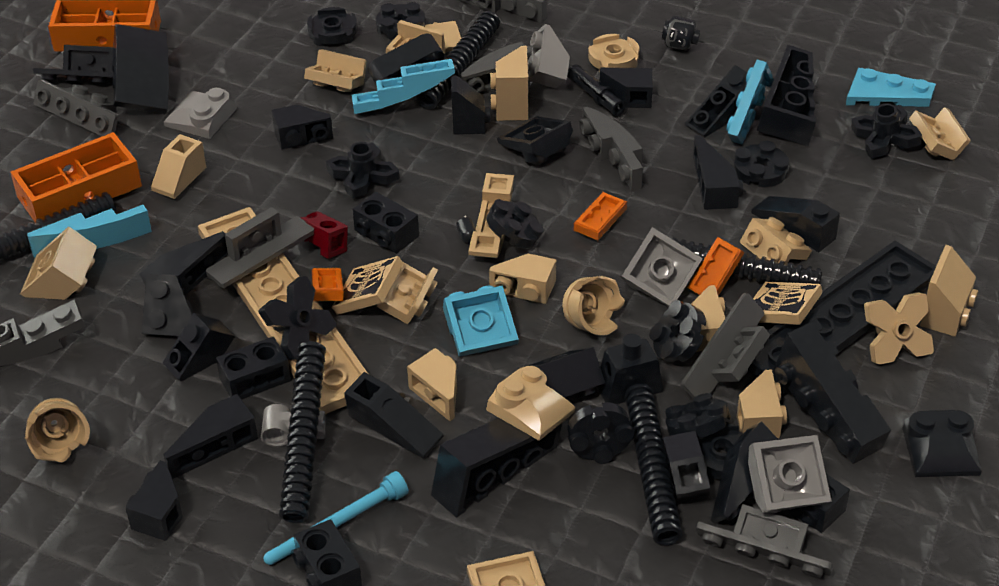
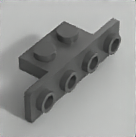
[33,80,119,136]
[206,207,314,288]
[681,293,770,399]
[696,504,832,578]

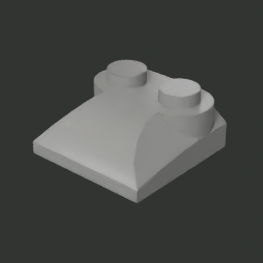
[164,88,237,139]
[621,227,703,307]
[748,435,832,513]

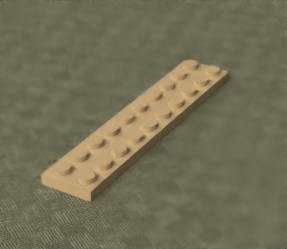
[198,207,368,414]

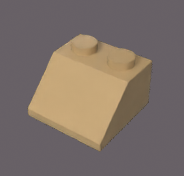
[490,46,528,121]
[20,227,97,300]
[920,245,978,337]

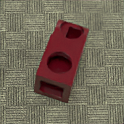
[300,211,348,259]

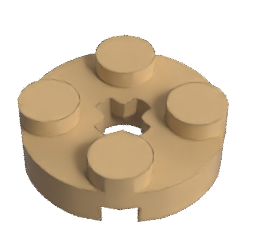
[588,34,639,72]

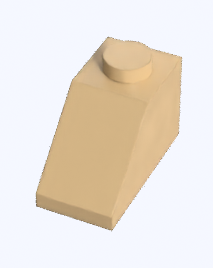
[407,348,457,421]

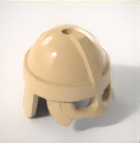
[563,276,625,335]
[25,398,90,462]

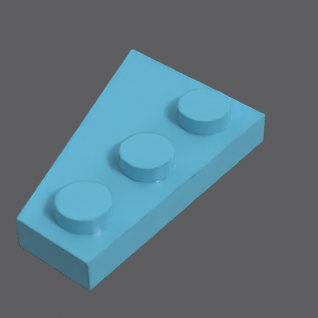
[726,59,774,145]
[846,68,936,107]

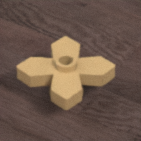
[864,292,934,364]

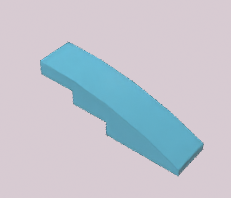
[352,59,455,114]
[27,204,152,258]

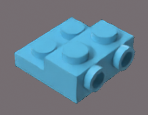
[443,285,519,357]

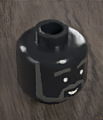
[662,16,700,51]

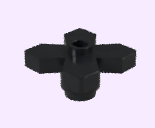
[851,103,922,158]
[326,142,400,198]
[258,276,337,360]

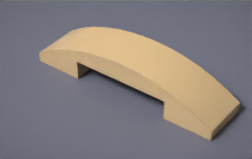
[468,173,514,258]

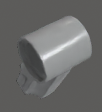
[261,404,326,447]

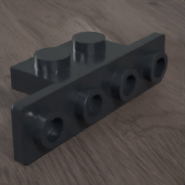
[33,45,113,83]

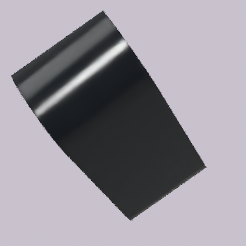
[367,33,445,86]

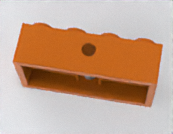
[48,0,161,51]
[10,132,142,223]

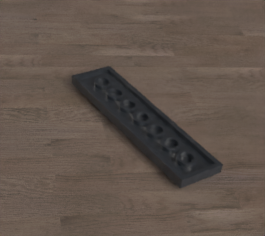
[748,241,936,394]

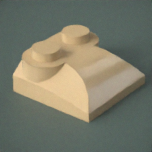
[486,366,576,441]

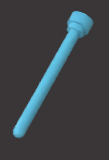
[263,471,409,565]

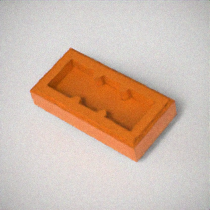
[574,192,627,241]
[687,237,745,296]
[312,268,343,301]

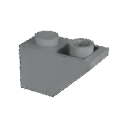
[528,24,570,89]

